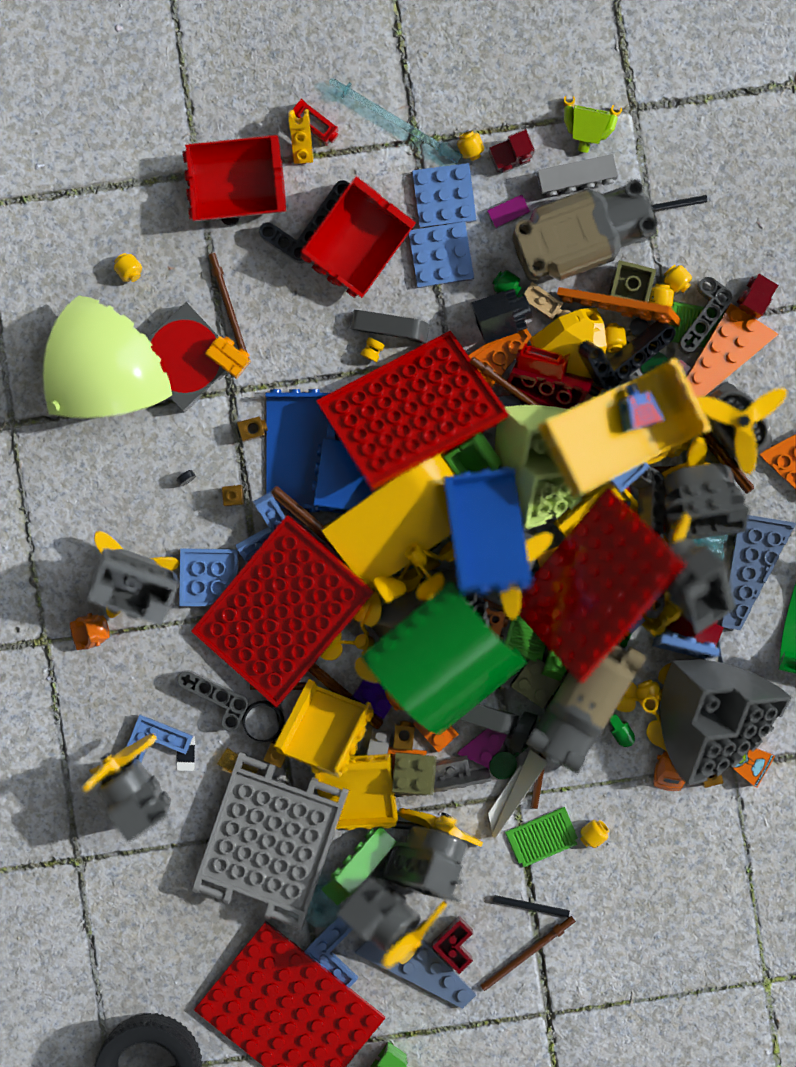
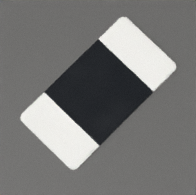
[177,736,195,771]

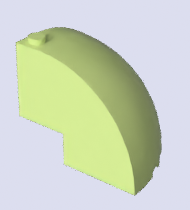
[43,296,172,418]
[495,405,595,529]

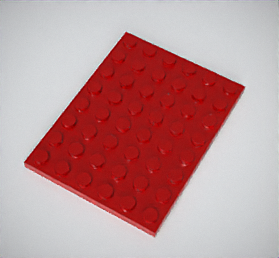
[316,330,509,490]
[518,488,686,683]
[191,515,376,707]
[194,921,385,1067]

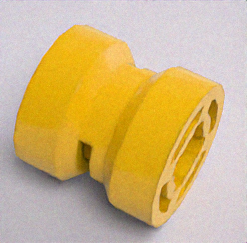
[360,337,385,363]

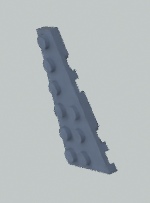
[721,515,796,630]
[355,939,476,1009]

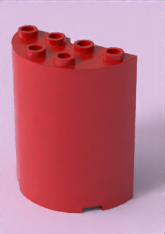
[183,135,286,222]
[300,176,416,298]

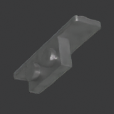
[416,755,491,796]

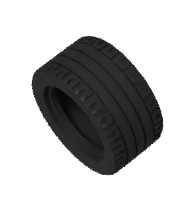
[94,1013,203,1067]

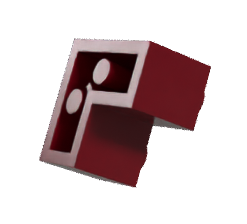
[488,129,535,173]
[736,273,779,319]
[665,613,724,648]
[432,916,473,974]

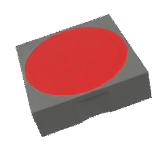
[148,302,228,412]

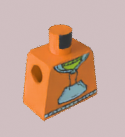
[732,748,775,788]

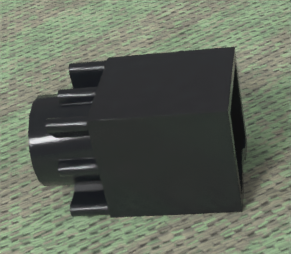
[471,289,532,344]

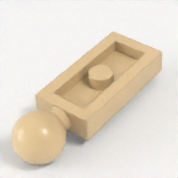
[524,282,571,320]

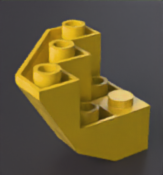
[530,308,607,383]

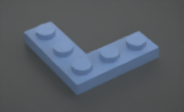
[236,492,285,562]
[127,714,193,763]
[304,916,358,988]

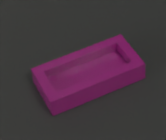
[487,194,530,229]

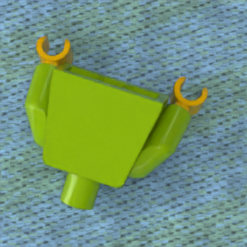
[563,96,622,153]

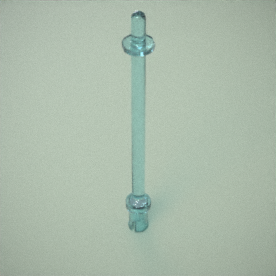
[329,78,462,165]

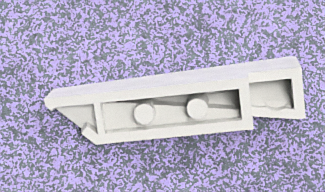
[488,750,548,838]

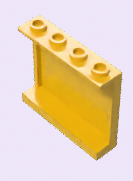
[275,679,374,778]
[311,754,398,830]

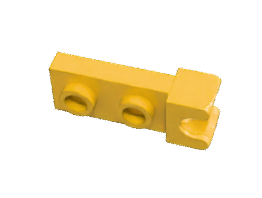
[289,109,313,164]

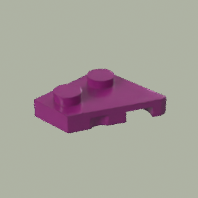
[457,728,507,768]

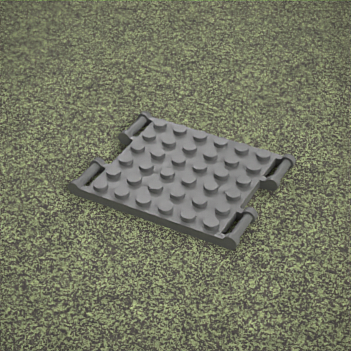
[192,752,349,930]

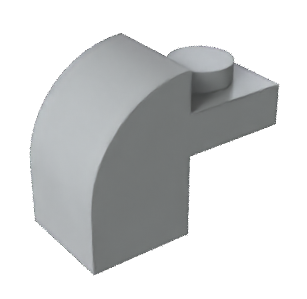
[367,728,391,755]

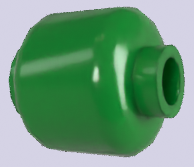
[492,270,522,295]

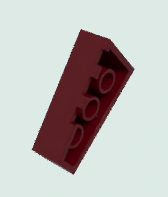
[507,361,593,410]

